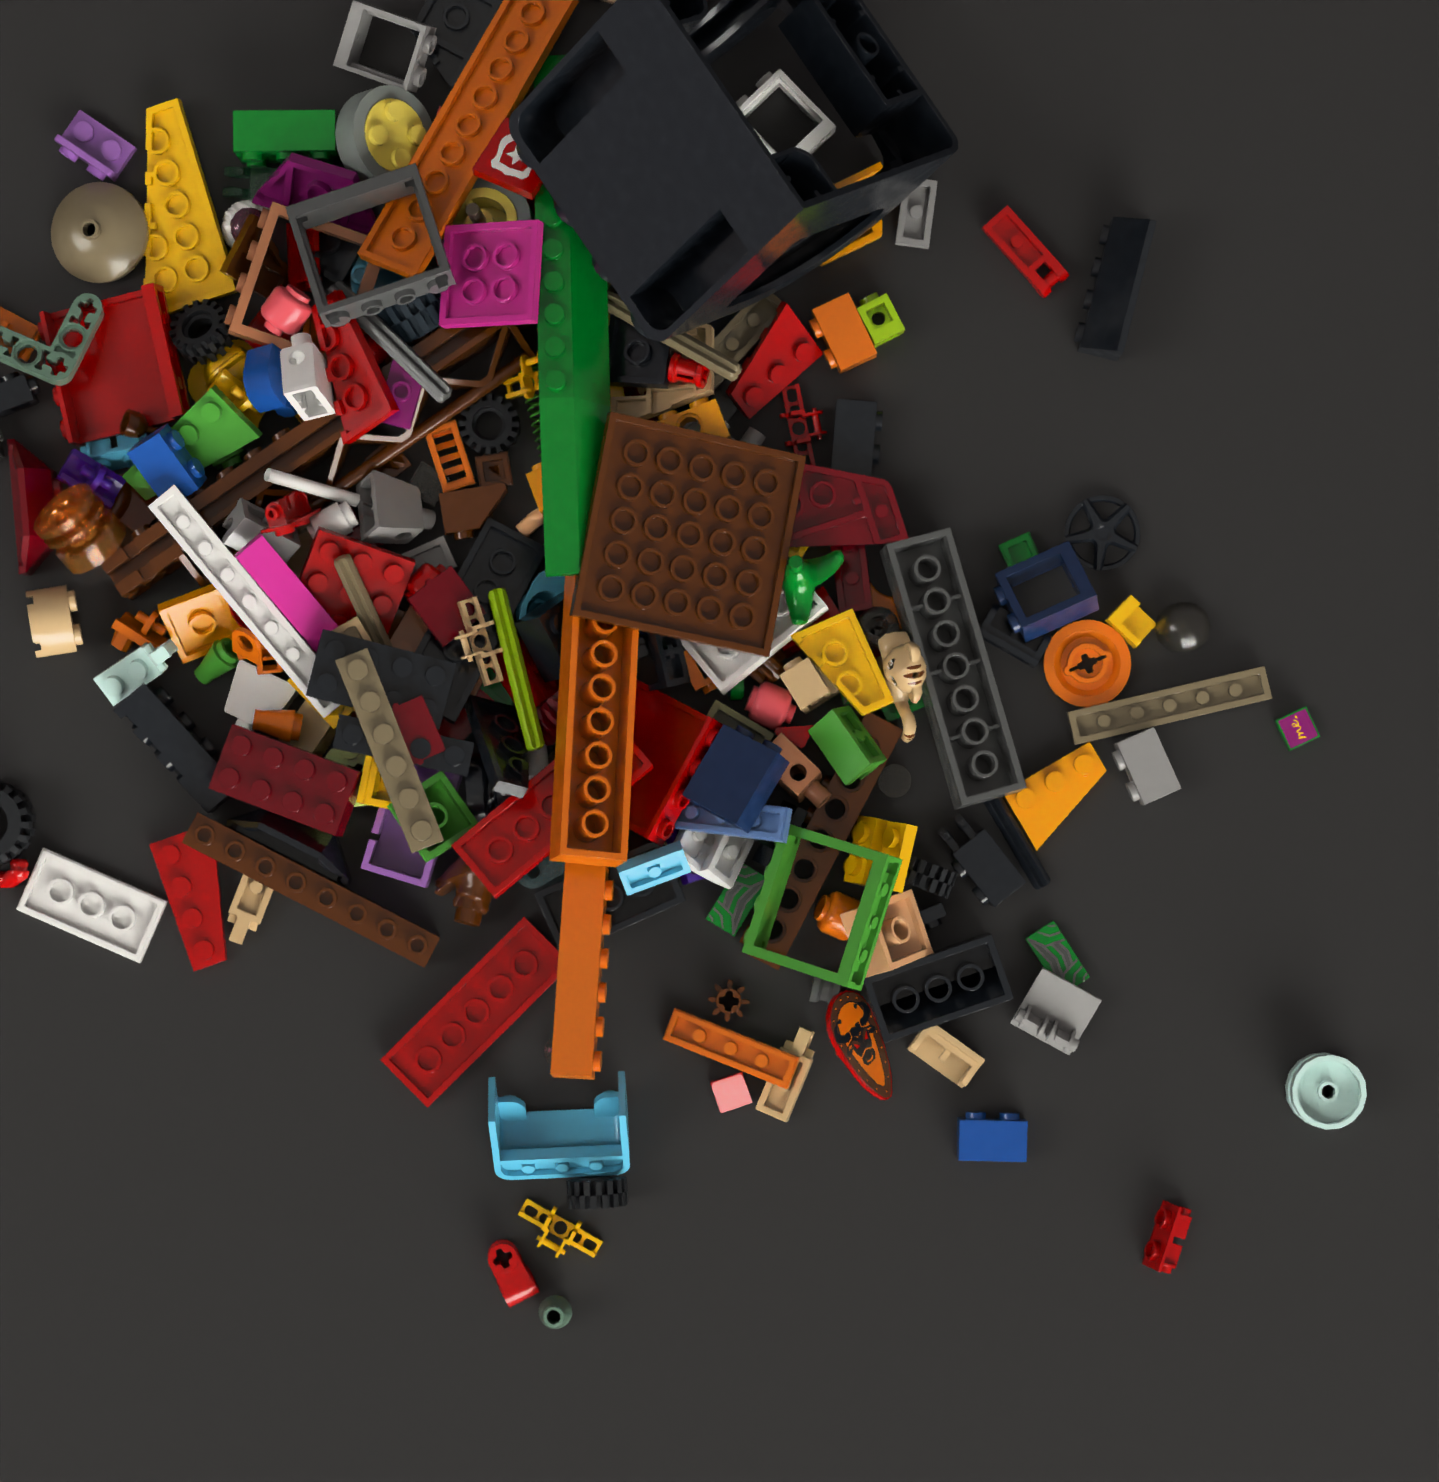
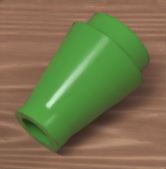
[194,638,239,685]

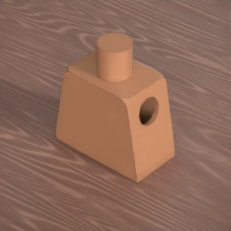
[772,733,832,809]

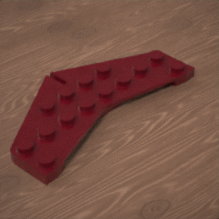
[790,464,908,547]

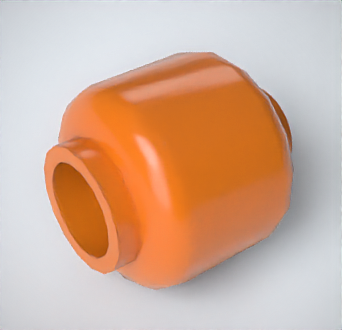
[814,891,860,941]

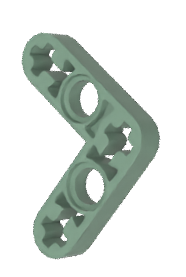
[0,293,104,386]

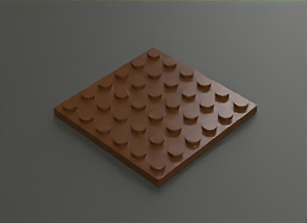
[569,412,806,658]

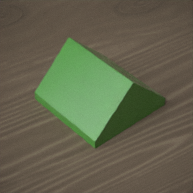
[387,771,478,863]

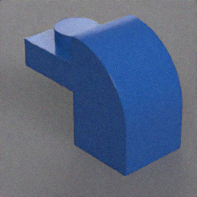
[243,343,298,418]

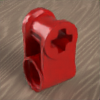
[487,1239,540,1307]

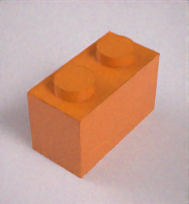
[808,292,877,374]

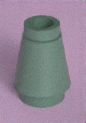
[538,1295,572,1329]

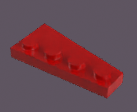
[149,831,227,971]

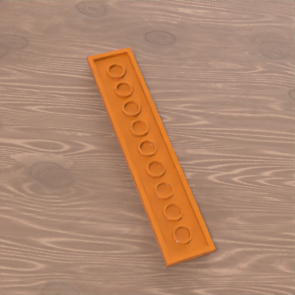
[357,0,579,278]

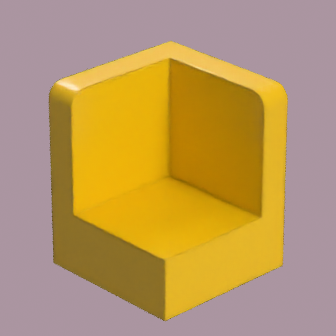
[1105,595,1156,649]

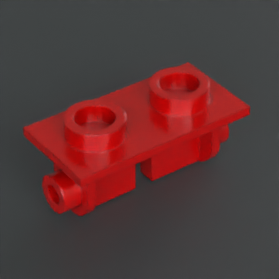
[286,223,322,292]
[260,490,321,536]
[1142,1200,1193,1274]

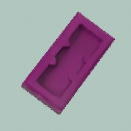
[382,359,422,430]

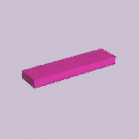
[233,533,338,653]

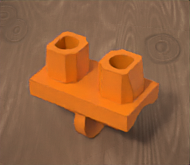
[111,609,169,652]

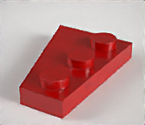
[726,301,823,419]

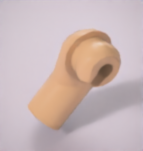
[515,508,544,537]

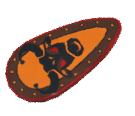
[826,990,892,1100]

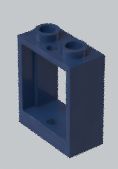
[993,541,1099,643]

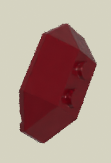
[7,439,66,576]

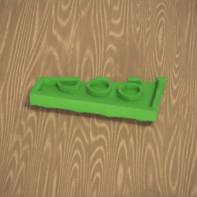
[122,385,263,500]

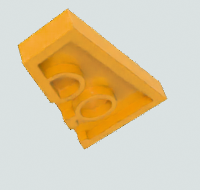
[1004,742,1107,851]

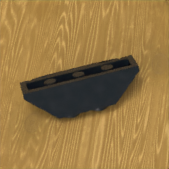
[225,808,352,886]

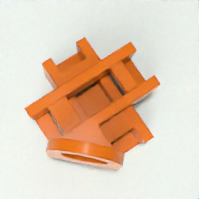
[231,627,283,675]

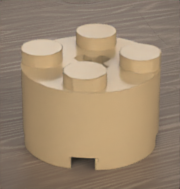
[25,585,83,658]

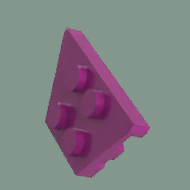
[252,152,376,235]

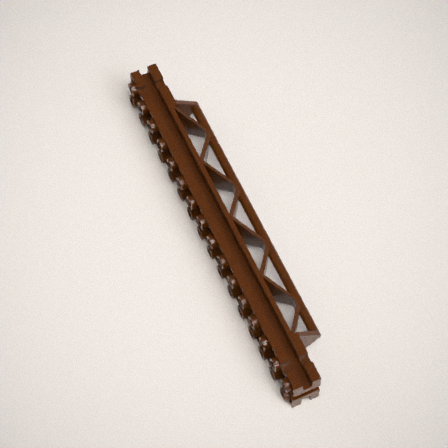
[99,324,535,601]

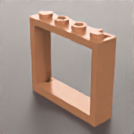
[224,201,381,364]

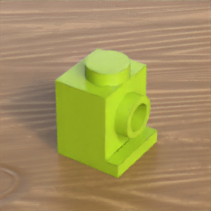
[857,292,905,348]

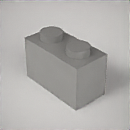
[1112,727,1182,805]

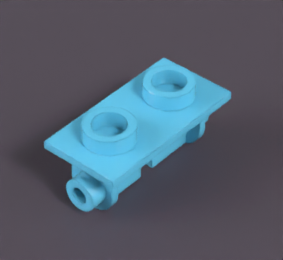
[80,433,147,471]

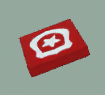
[472,117,543,200]

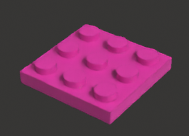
[439,219,544,329]

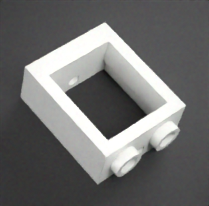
[736,68,836,155]

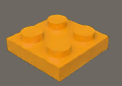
[157,584,240,664]

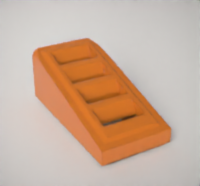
[425,419,476,493]

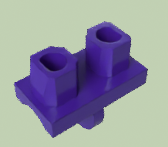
[56,448,126,509]

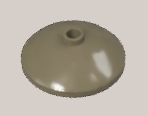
[51,182,149,284]

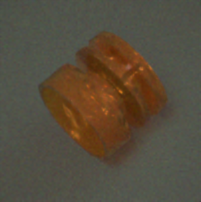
[33,483,126,574]

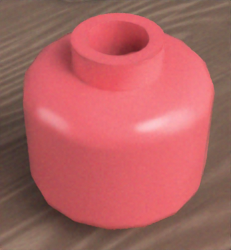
[261,284,312,337]
[744,681,797,731]

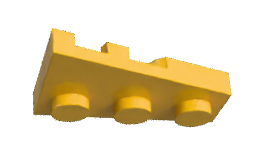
[791,608,894,716]

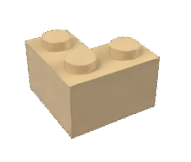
[779,656,840,714]

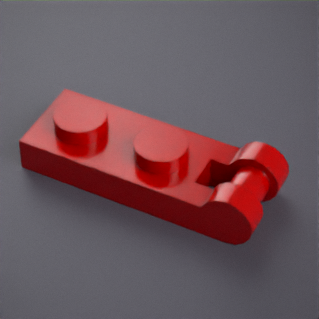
[982,205,1070,298]

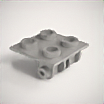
[1010,967,1102,1055]

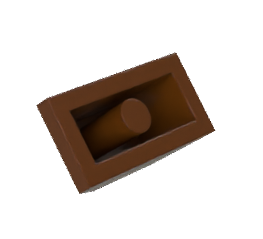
[438,482,508,541]

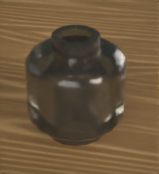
[858,607,900,653]

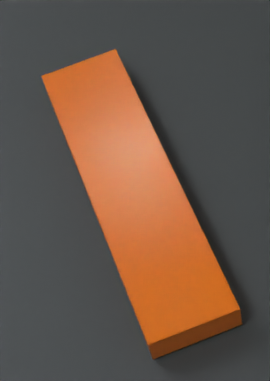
[663,1008,801,1089]

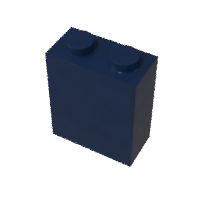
[682,724,790,833]

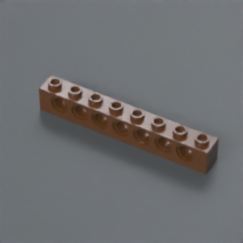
[739,713,903,970]
[182,812,440,968]

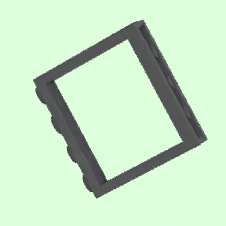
[285,163,456,328]

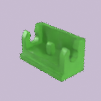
[808,705,887,786]

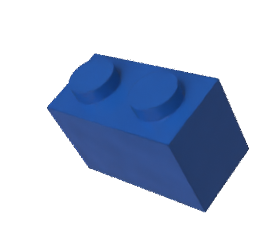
[127,423,207,497]
[957,1111,1028,1162]

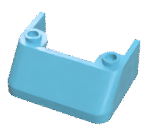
[488,1071,630,1180]

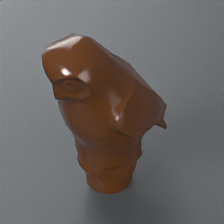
[434,857,493,927]

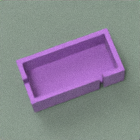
[360,766,463,888]

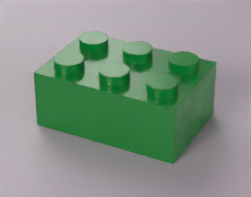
[233,110,342,169]

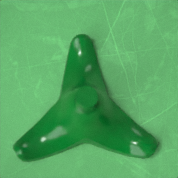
[782,550,844,625]

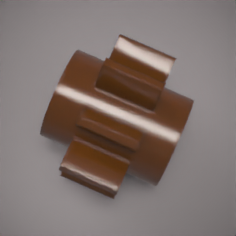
[749,649,786,684]
[708,979,750,1022]

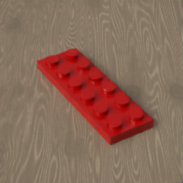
[451,742,654,899]
[380,917,559,1108]

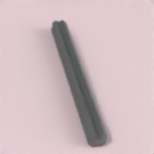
[328,281,452,403]

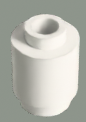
[306,501,359,539]

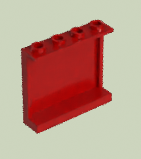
[38,283,191,446]
[629,679,723,847]

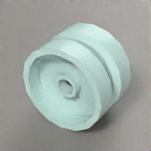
[1285,1052,1367,1130]

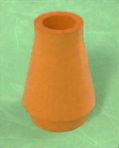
[252,709,303,743]

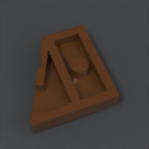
[220,214,289,300]

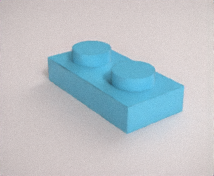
[616,840,691,896]

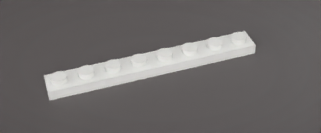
[148,485,340,718]

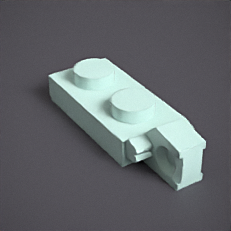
[93,638,178,706]

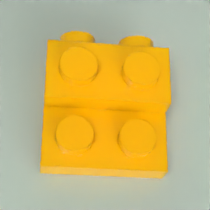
[843,815,918,893]

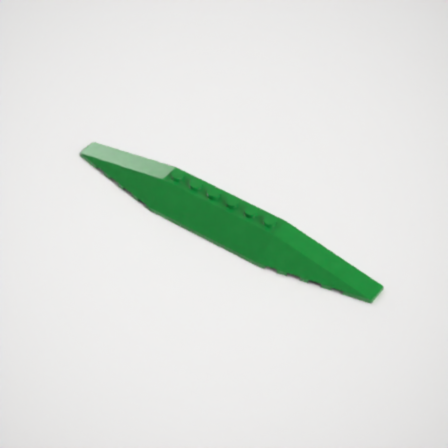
[534,55,611,577]

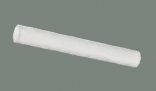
[264,468,360,507]

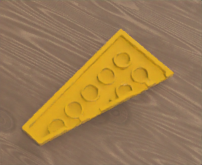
[143,98,237,315]

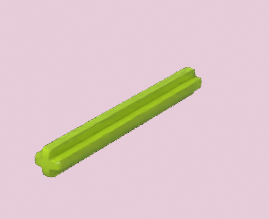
[488,588,545,751]

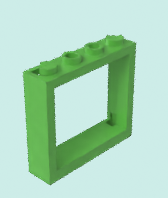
[742,824,903,991]

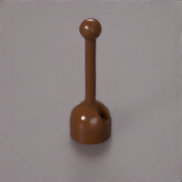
[120,409,158,438]

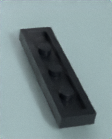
[332,714,474,777]

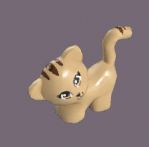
[876,631,926,743]

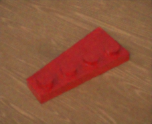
[311,290,399,444]

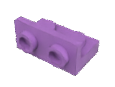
[54,110,137,182]

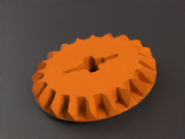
[1043,620,1131,707]

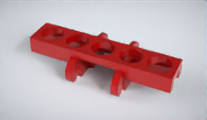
[779,383,827,466]

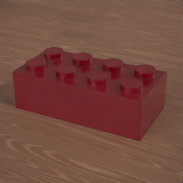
[208,724,362,837]

